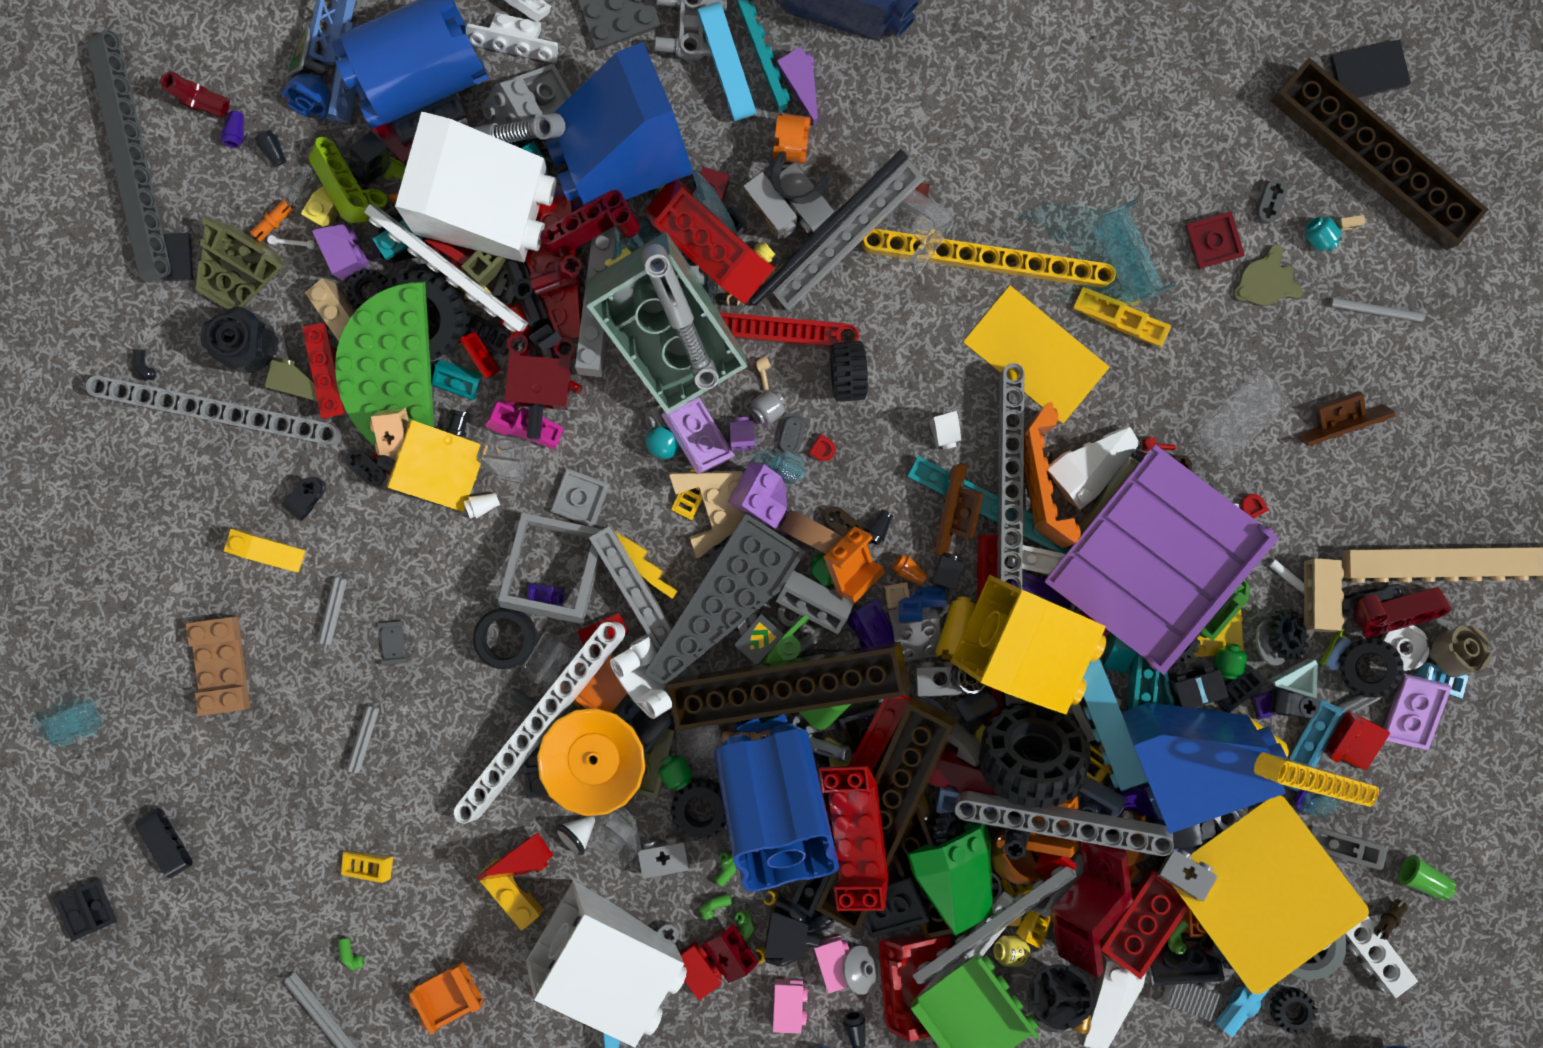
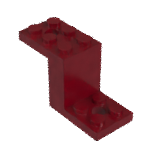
[1051,842,1132,978]

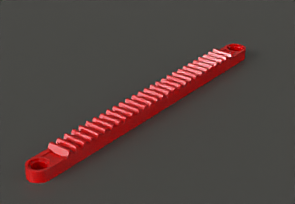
[542,299,859,347]

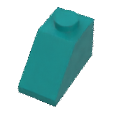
[1103,633,1137,674]

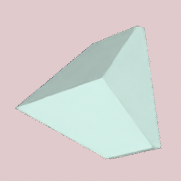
[1267,658,1318,698]

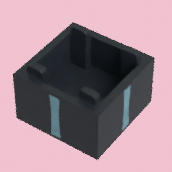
[1168,664,1229,708]

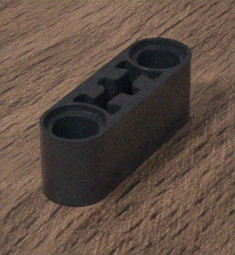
[135,808,193,878]

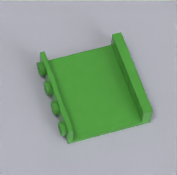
[910,952,1039,1048]

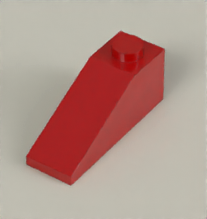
[476,833,554,881]

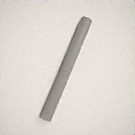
[1330,298,1425,322]

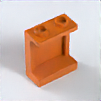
[824,527,885,603]
[568,654,627,713]
[1026,795,1079,858]
[409,961,484,1035]

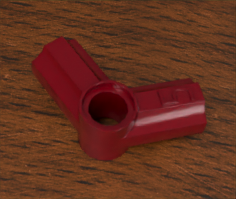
[159,71,230,118]
[530,255,582,295]

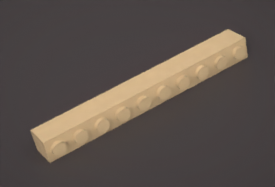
[1342,547,1543,583]

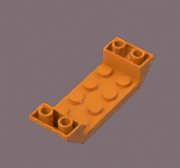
[1023,402,1081,549]

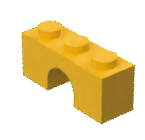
[478,856,544,931]

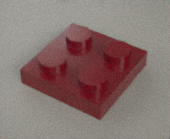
[1185,211,1245,270]

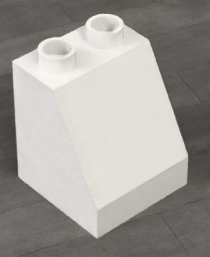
[395,112,557,262]
[526,880,687,1047]

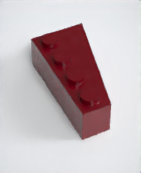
[929,748,998,796]

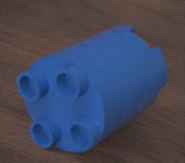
[331,0,489,129]

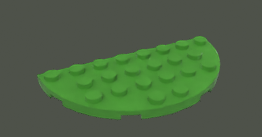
[335,281,434,446]

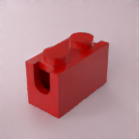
[679,941,723,1001]

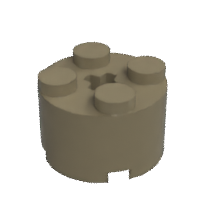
[1429,625,1491,678]

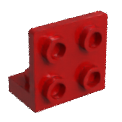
[1325,710,1390,770]

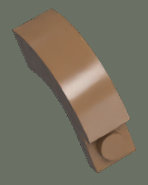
[780,509,843,554]

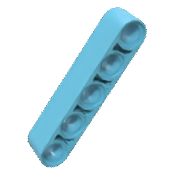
[697,1,756,122]

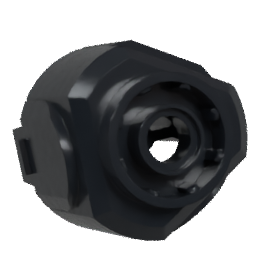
[200,306,278,373]
[1028,964,1094,1033]

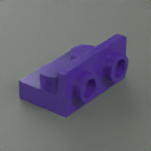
[848,599,894,648]

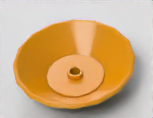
[537,708,645,816]

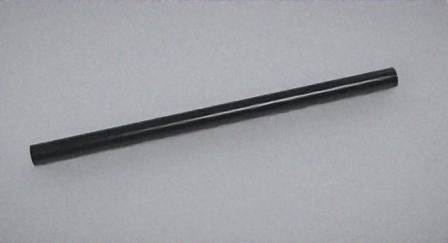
[749,149,909,306]

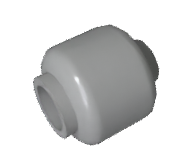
[750,390,785,425]

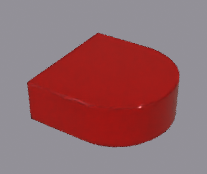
[808,434,836,462]
[1239,494,1269,519]

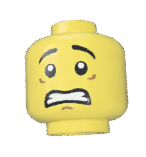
[993,935,1030,967]

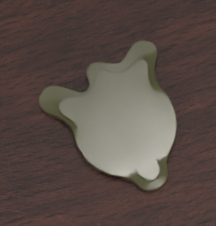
[1233,244,1303,306]

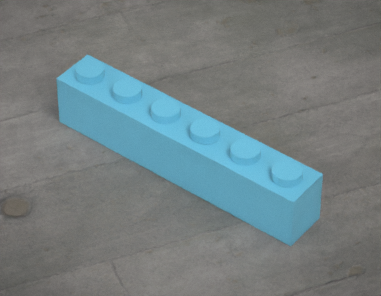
[1083,658,1148,792]

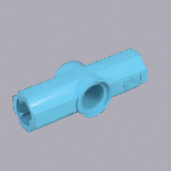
[1214,984,1270,1037]

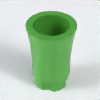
[1398,855,1456,901]

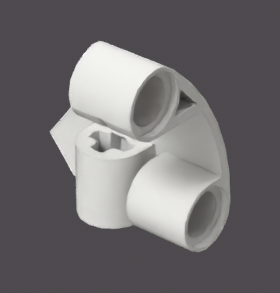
[610,634,672,719]

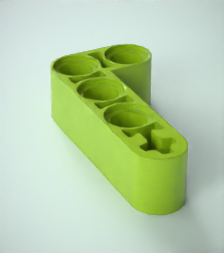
[308,137,388,223]

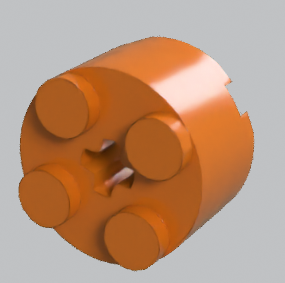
[773,113,810,164]

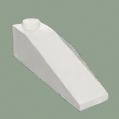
[1047,426,1140,510]
[1083,954,1146,1048]

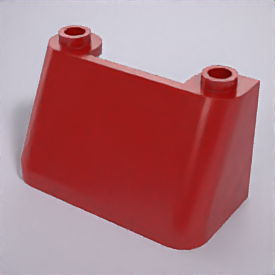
[879,934,953,1042]

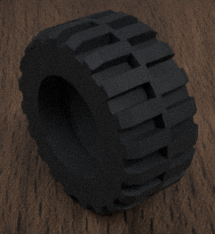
[378,268,470,360]

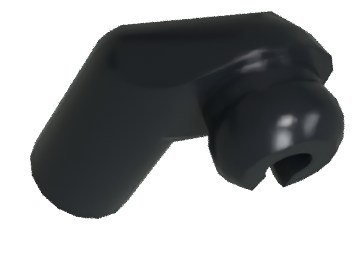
[132,349,156,381]

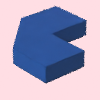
[899,587,946,622]

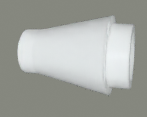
[464,492,500,519]

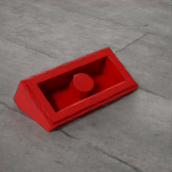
[459,332,501,379]

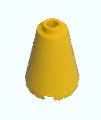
[935,597,975,660]

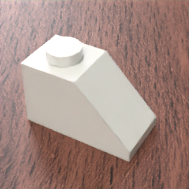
[929,411,961,450]

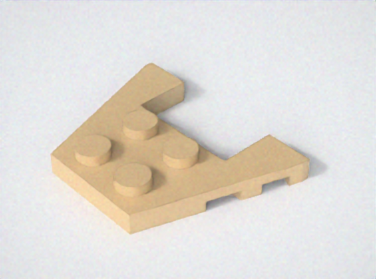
[668,471,745,559]

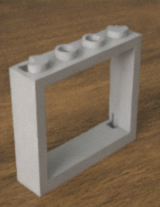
[496,513,601,625]

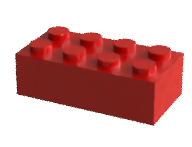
[1100,870,1189,980]

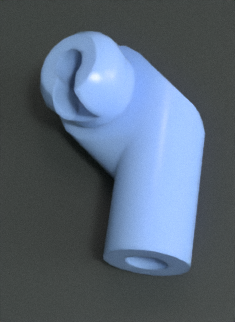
[1325,636,1352,670]

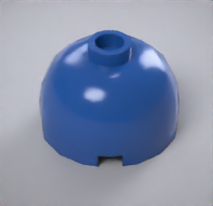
[282,73,332,120]

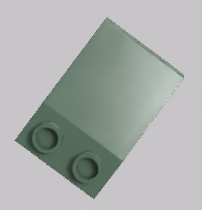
[585,232,748,414]

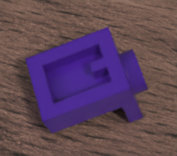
[527,583,565,607]

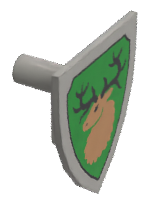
[285,24,325,79]

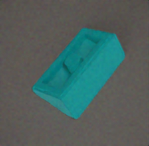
[431,359,483,400]

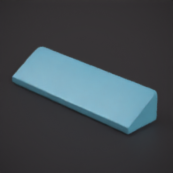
[1285,699,1346,793]

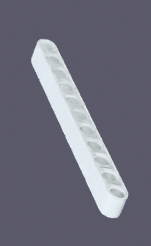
[453,622,625,824]

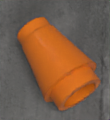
[891,554,927,586]

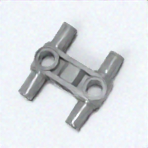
[654,0,727,61]

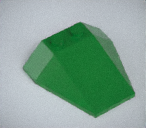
[907,822,993,935]

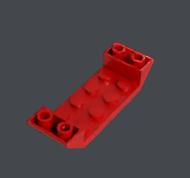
[644,179,775,304]
[819,766,888,911]

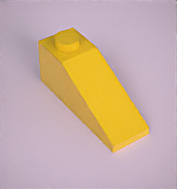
[224,529,306,573]

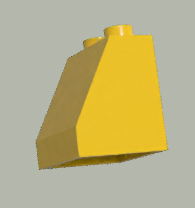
[951,575,1106,715]

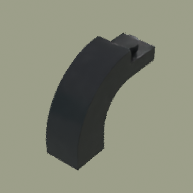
[1145,816,1216,849]

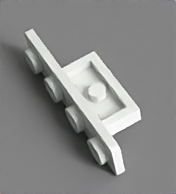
[466,13,558,63]

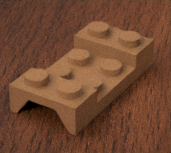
[186,616,250,716]

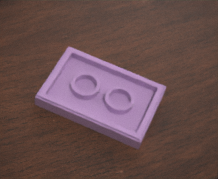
[662,397,735,474]
[1383,674,1452,750]

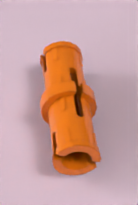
[249,199,294,242]

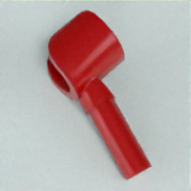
[1142,437,1176,452]

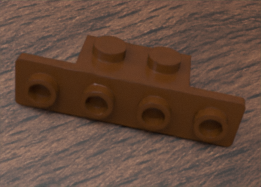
[1297,391,1395,446]
[934,463,984,556]

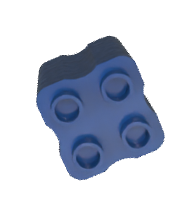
[714,724,839,892]

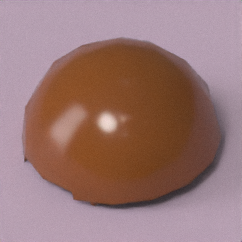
[991,827,1039,884]

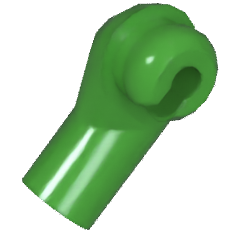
[714,851,736,887]
[699,894,732,920]
[735,910,755,944]
[1167,919,1188,955]
[338,938,365,970]

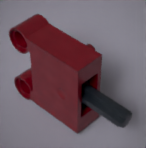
[504,333,577,440]

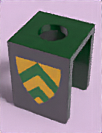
[735,614,785,665]

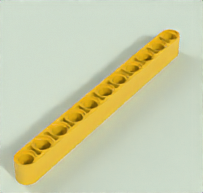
[862,229,1116,288]
[1254,752,1379,807]

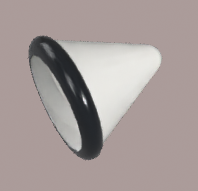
[556,816,595,856]

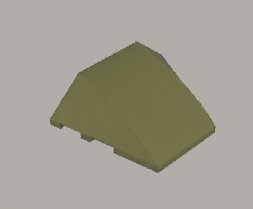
[196,217,285,309]

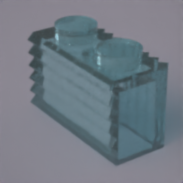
[41,701,103,748]

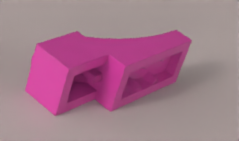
[484,400,564,450]

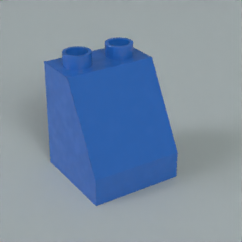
[545,42,694,205]
[1121,703,1287,834]

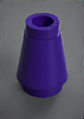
[220,111,244,148]

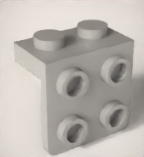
[481,77,542,144]
[888,607,941,662]

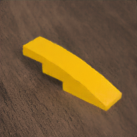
[1073,287,1171,348]
[615,531,679,599]

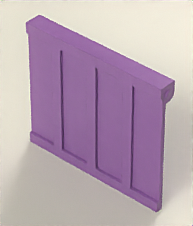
[1044,444,1279,675]

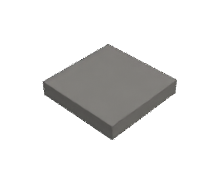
[550,468,610,528]

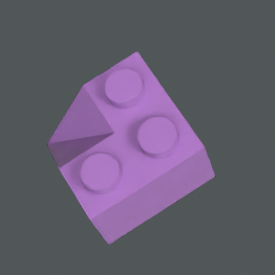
[312,224,370,282]
[728,462,787,529]

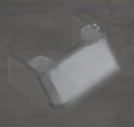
[841,175,954,275]

